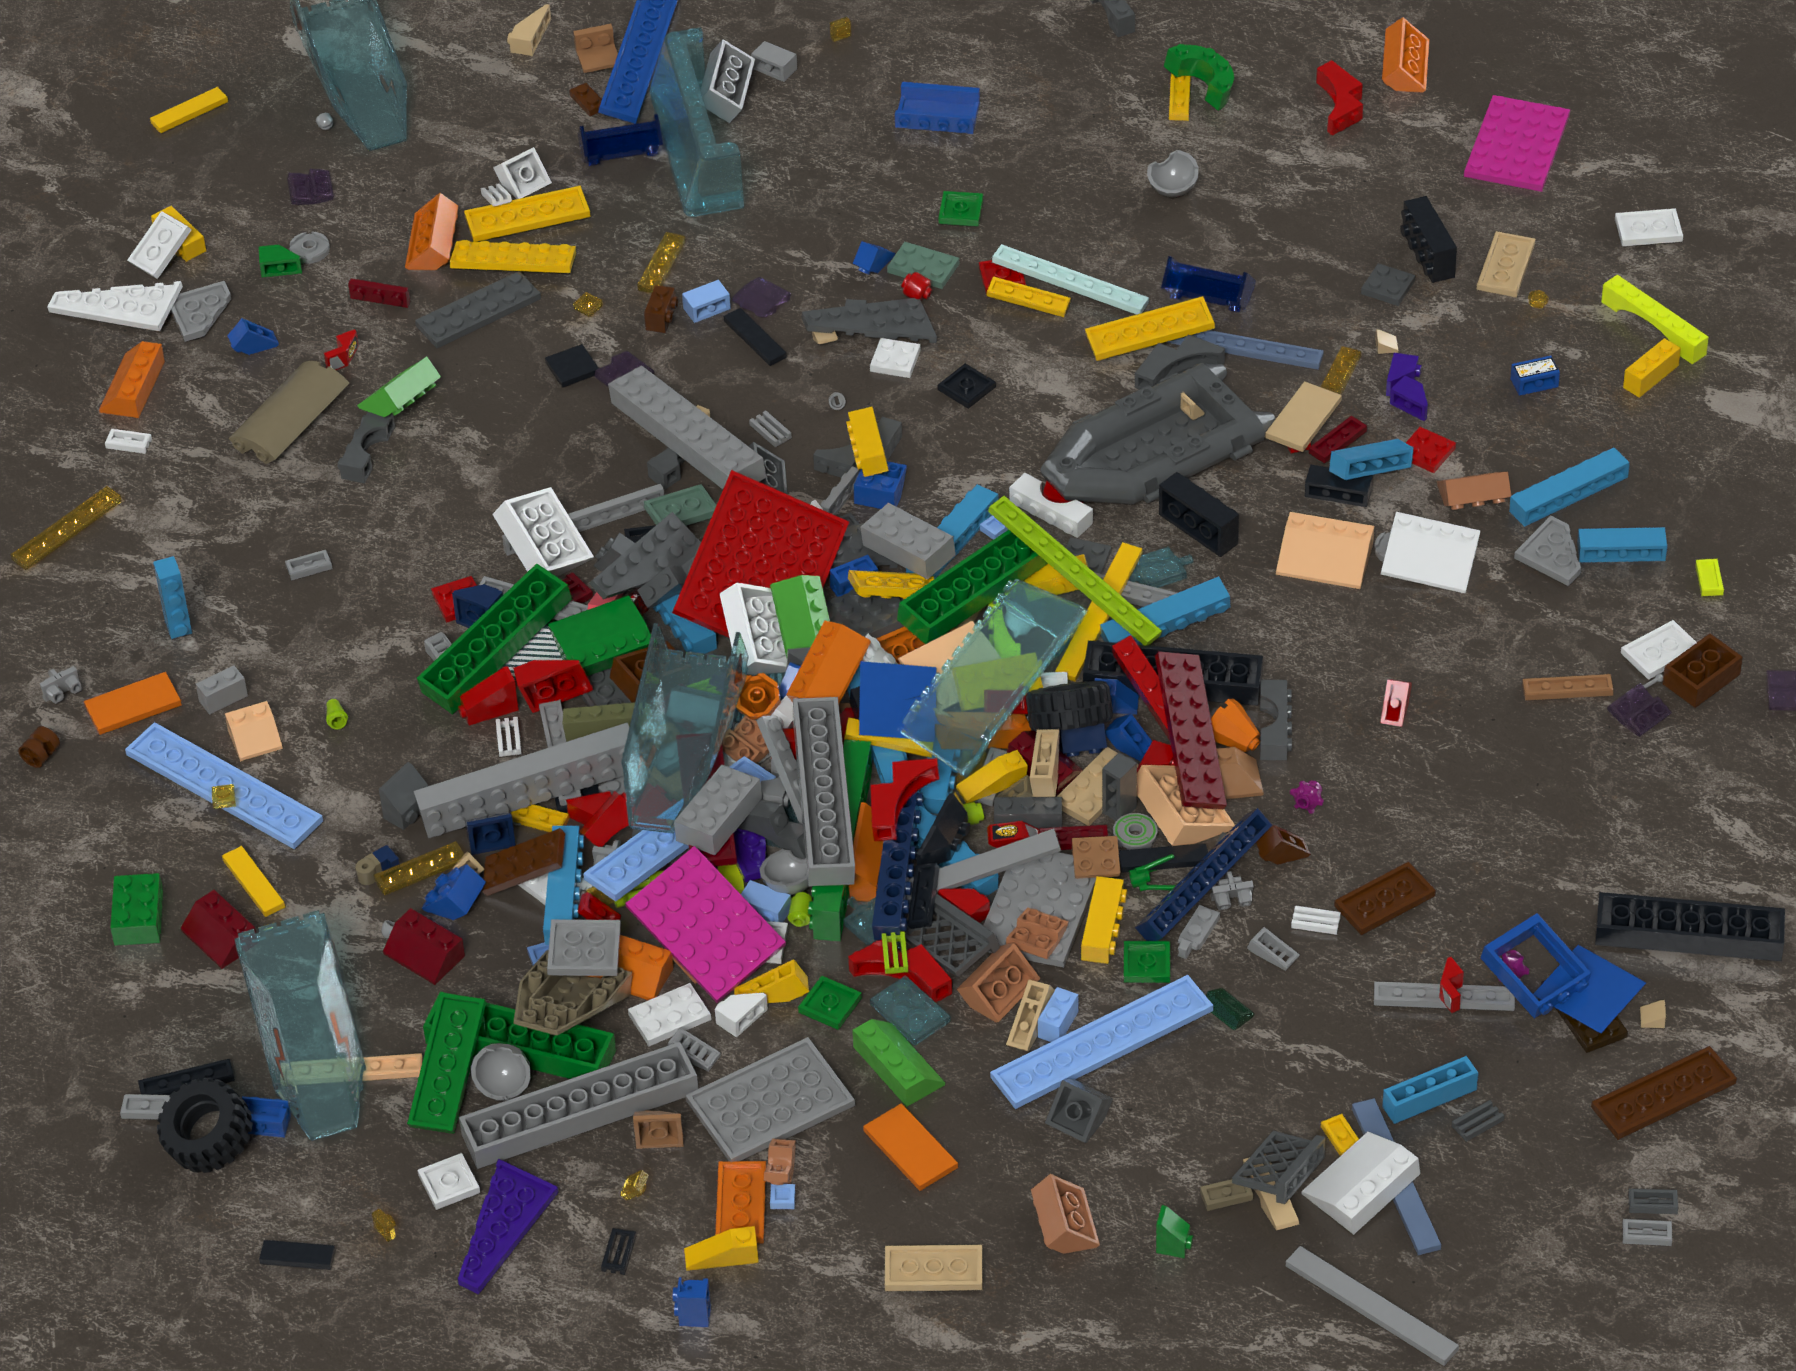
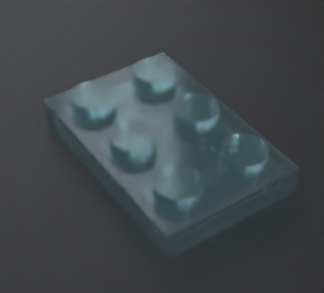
[870,975,950,1046]

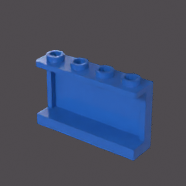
[895,82,980,134]

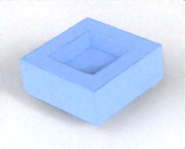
[980,515,1009,540]
[770,1184,795,1209]

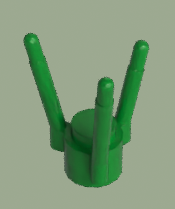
[1129,854,1176,891]

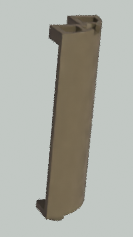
[228,361,349,464]

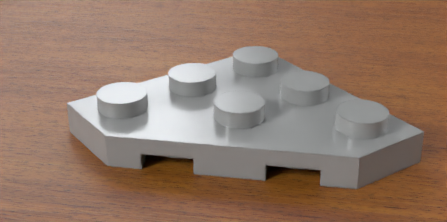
[170,281,231,342]
[1514,515,1581,586]

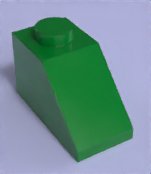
[259,245,302,278]
[1156,1205,1194,1258]

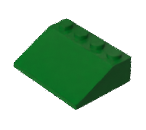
[548,595,654,676]

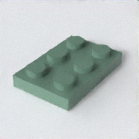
[887,242,960,289]
[644,484,716,526]

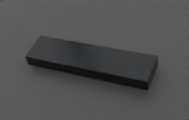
[723,308,787,366]
[1118,843,1208,873]
[138,1059,235,1095]

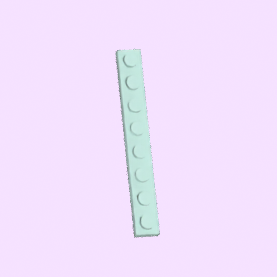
[992,244,1149,315]

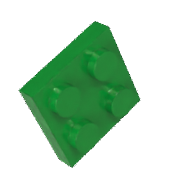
[939,191,983,226]
[1124,941,1170,983]
[798,976,862,1030]

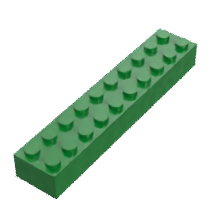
[808,739,873,941]

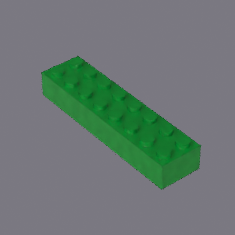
[897,530,1048,644]
[417,563,572,715]
[423,991,616,1079]

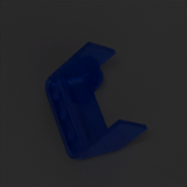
[578,114,663,166]
[1161,256,1256,313]

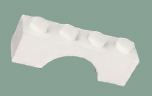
[1009,473,1093,538]

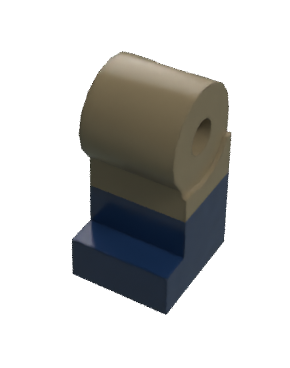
[355,845,401,885]

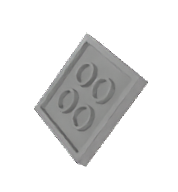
[547,919,621,976]

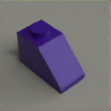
[1386,353,1422,396]
[1390,375,1428,421]

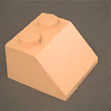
[225,701,283,761]

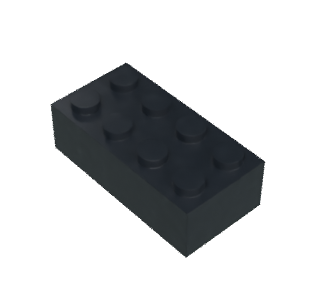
[1400,196,1457,283]
[1159,472,1239,557]

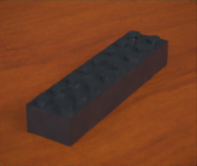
[1083,640,1263,706]
[1595,892,1785,961]

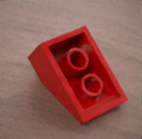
[513,660,594,713]

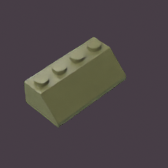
[562,701,656,742]

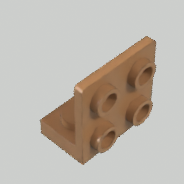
[573,24,618,73]
[1072,836,1120,879]

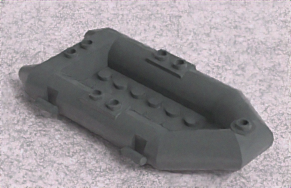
[1040,363,1276,505]

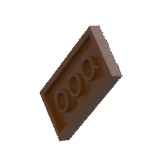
[482,828,565,896]
[1334,862,1436,935]

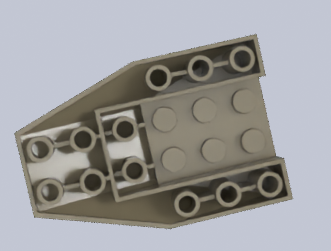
[514,950,632,1035]

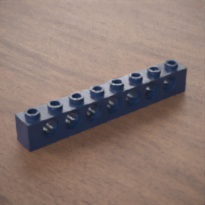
[872,790,924,940]
[1135,808,1272,941]

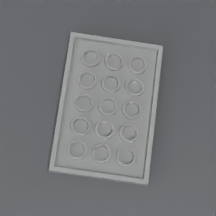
[976,852,1096,968]
[685,1037,855,1162]

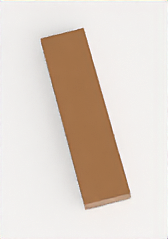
[1522,674,1614,700]

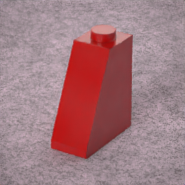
[458,666,519,726]

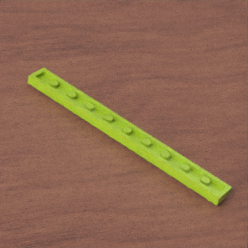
[988,496,1162,646]

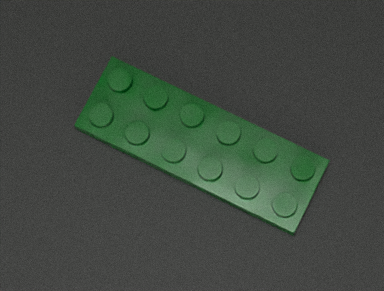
[407,992,487,1134]

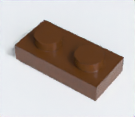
[569,83,602,117]

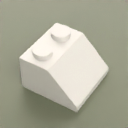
[493,147,552,199]

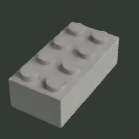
[697,39,755,123]
[860,503,956,580]
[674,765,762,855]

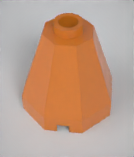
[734,673,781,720]
[1211,699,1260,752]

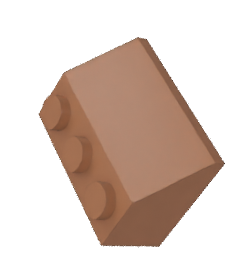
[1437,471,1511,510]
[957,943,1040,1022]
[1031,1174,1100,1254]

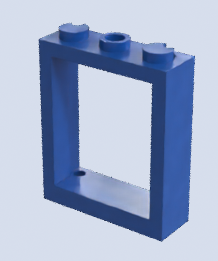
[1481,913,1591,1018]

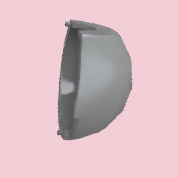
[1147,150,1199,198]
[760,848,809,895]
[471,1043,531,1100]

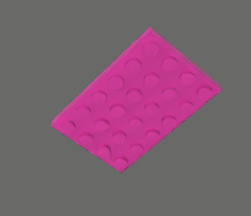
[1464,95,1570,192]
[625,846,786,1003]

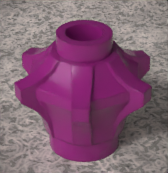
[1290,780,1324,814]
[1498,950,1529,982]

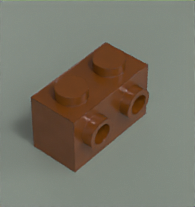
[644,285,678,333]

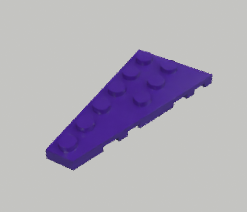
[458,1159,558,1294]

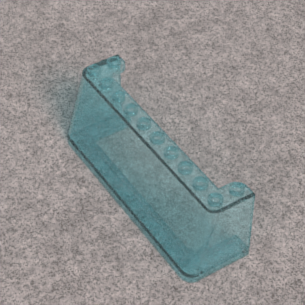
[649,27,744,217]
[901,579,1088,778]

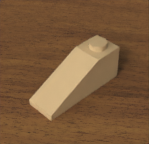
[507,4,551,56]
[1030,729,1060,797]
[1006,980,1055,1052]

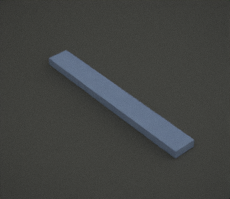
[1166,330,1324,370]
[1352,1098,1441,1255]

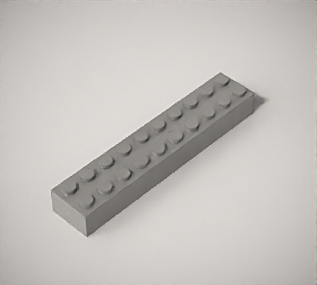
[608,366,766,489]
[793,697,855,886]
[414,723,641,838]
[459,1042,698,1169]

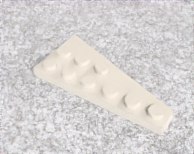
[47,281,183,331]

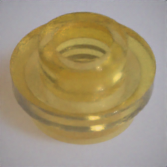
[1528,290,1549,308]

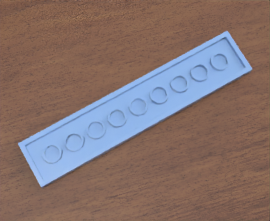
[125,722,323,849]
[583,756,776,902]
[990,975,1213,1109]

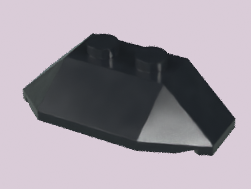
[916,790,970,865]

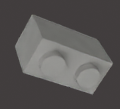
[751,41,797,82]
[196,666,248,715]

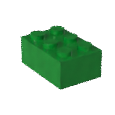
[110,873,163,946]

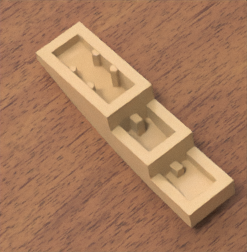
[1243,1153,1299,1230]

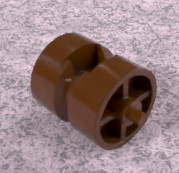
[18,726,60,768]

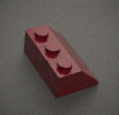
[1006,731,1083,797]
[181,890,258,969]
[383,908,465,985]

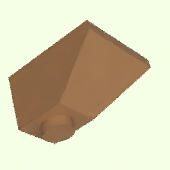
[1217,747,1263,799]
[633,1110,684,1149]

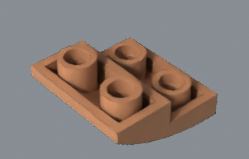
[721,716,769,764]
[1006,907,1069,959]

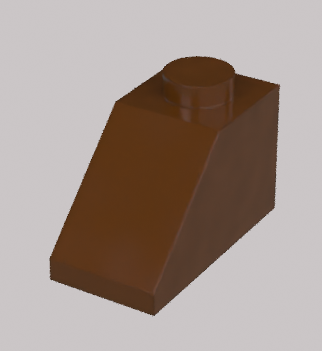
[1256,825,1311,865]

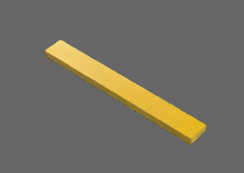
[1055,542,1143,682]

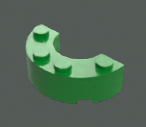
[1163,44,1234,111]

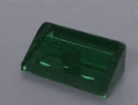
[1206,988,1255,1030]

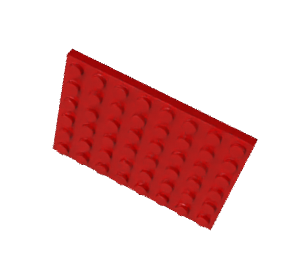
[672,470,849,638]

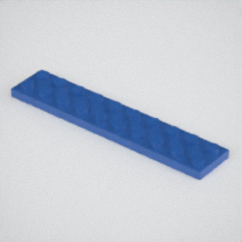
[598,0,678,124]

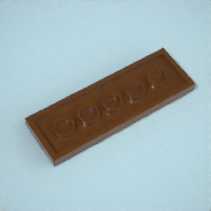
[1591,1046,1737,1140]

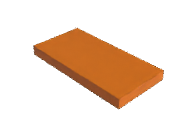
[84,672,182,735]
[863,1103,958,1191]
[715,1161,767,1243]

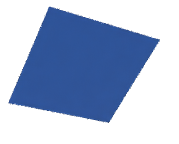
[859,661,936,741]
[1533,945,1646,1033]

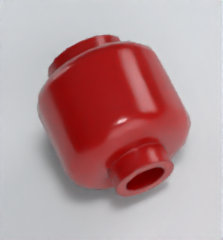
[901,272,933,301]

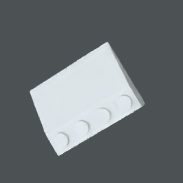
[492,487,594,577]
[1381,512,1480,593]
[720,583,787,675]
[1301,1132,1420,1235]

